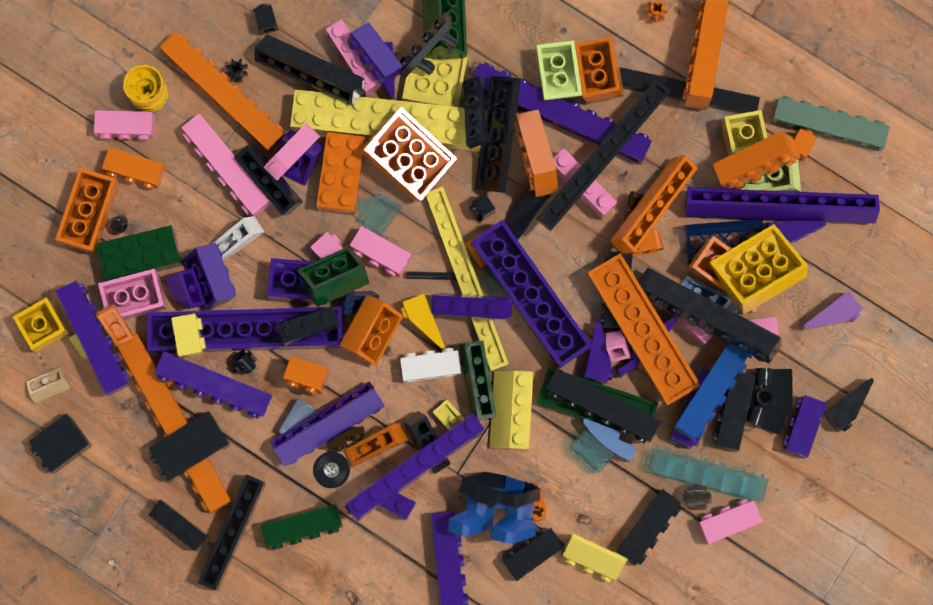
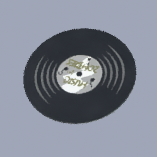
[313,452,350,488]

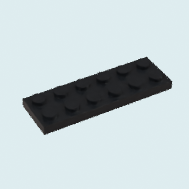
[475,76,521,193]

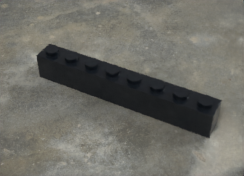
[638,268,781,364]

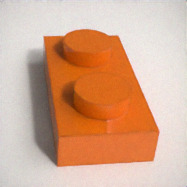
[97,304,133,346]

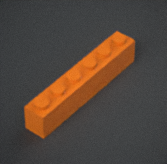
[610,155,698,254]

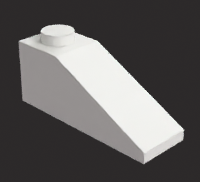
[214,216,265,261]

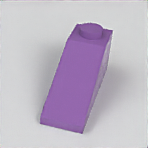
[801,291,863,331]

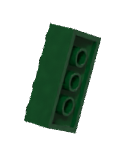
[423,0,467,59]

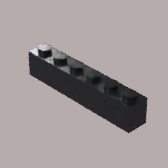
[255,34,365,105]
[546,368,661,444]
[198,474,267,591]

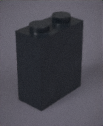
[28,413,92,474]

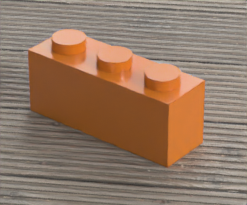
[102,147,166,190]

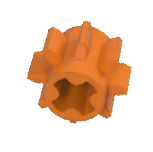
[645,0,669,23]

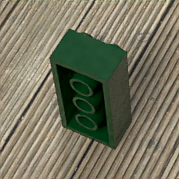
[96,225,183,281]

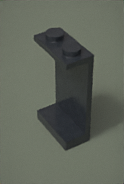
[148,411,231,482]

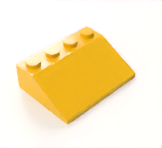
[710,224,808,315]

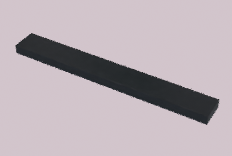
[619,67,760,114]

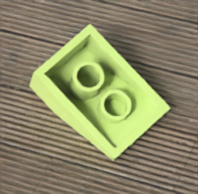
[535,41,582,101]
[743,159,801,192]

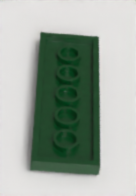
[536,367,659,437]

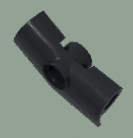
[746,368,793,435]

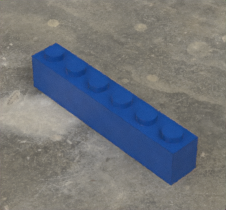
[674,344,753,442]

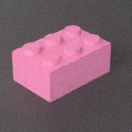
[98,269,167,320]

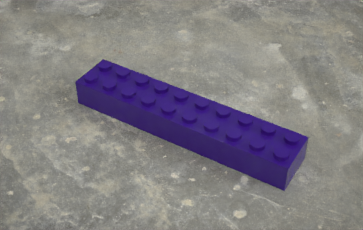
[147,307,343,354]

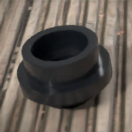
[110,216,128,234]

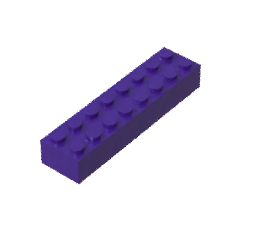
[470,220,592,369]

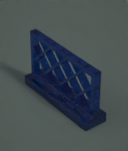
[684,219,763,266]

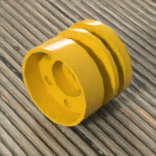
[123,65,168,112]

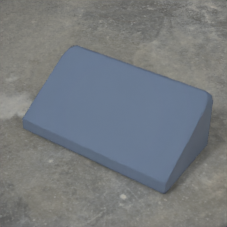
[278,399,316,434]

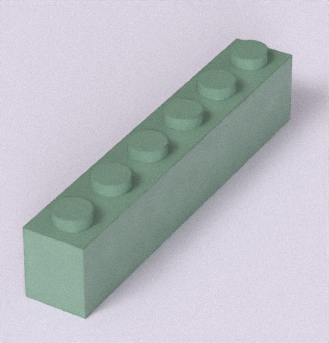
[771,96,890,152]

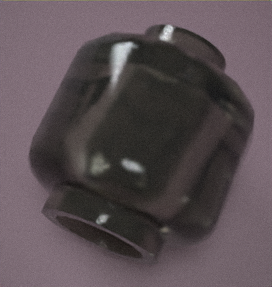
[683,485,712,510]

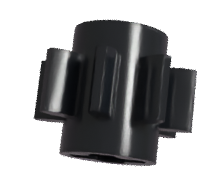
[226,58,249,82]
[232,350,257,374]

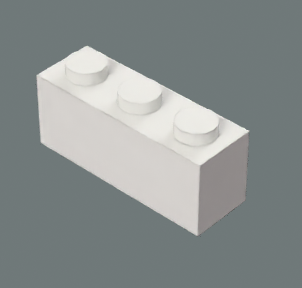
[400,348,461,383]

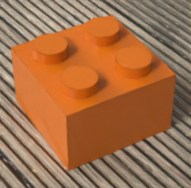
[283,356,330,396]

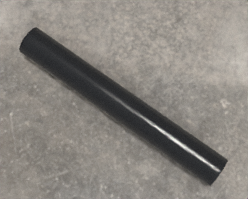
[407,271,457,280]

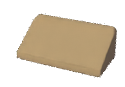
[26,367,70,403]

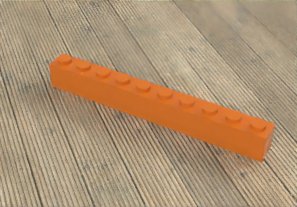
[116,333,233,513]

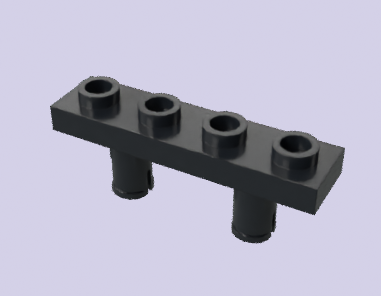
[399,13,458,79]
[463,76,492,149]

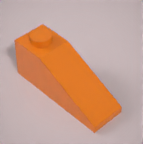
[345,423,408,467]

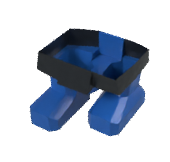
[447,472,540,544]

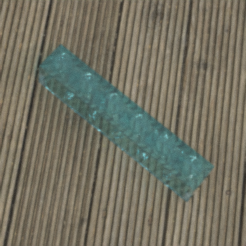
[648,446,769,502]

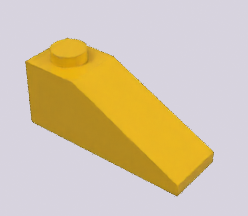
[401,294,445,351]

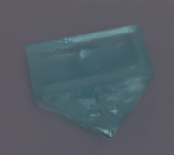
[358,194,402,237]

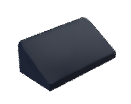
[340,291,380,315]

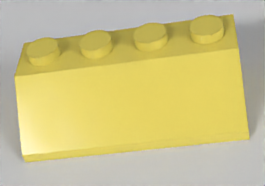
[489,371,533,451]

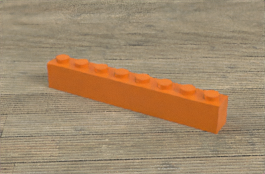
[159,31,284,153]

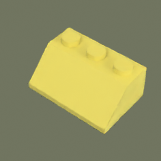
[562,534,627,582]

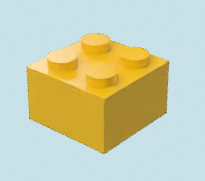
[13,297,69,352]

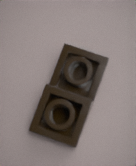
[327,426,365,452]

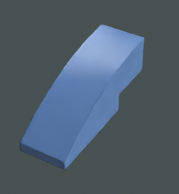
[582,418,636,462]

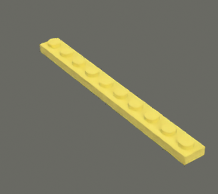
[426,187,509,371]

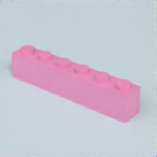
[182,113,272,217]

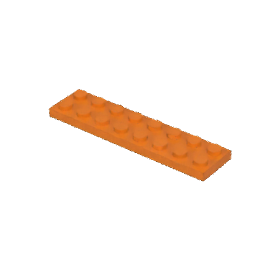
[587,253,701,406]

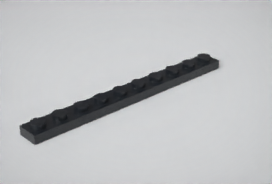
[536,79,671,232]

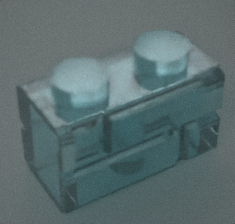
[570,430,614,473]

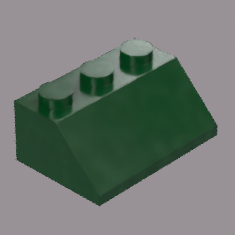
[297,247,370,307]

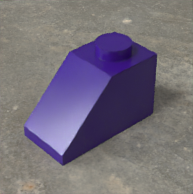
[166,269,206,309]

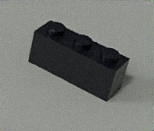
[277,306,341,346]
[148,499,209,551]
[503,527,565,581]

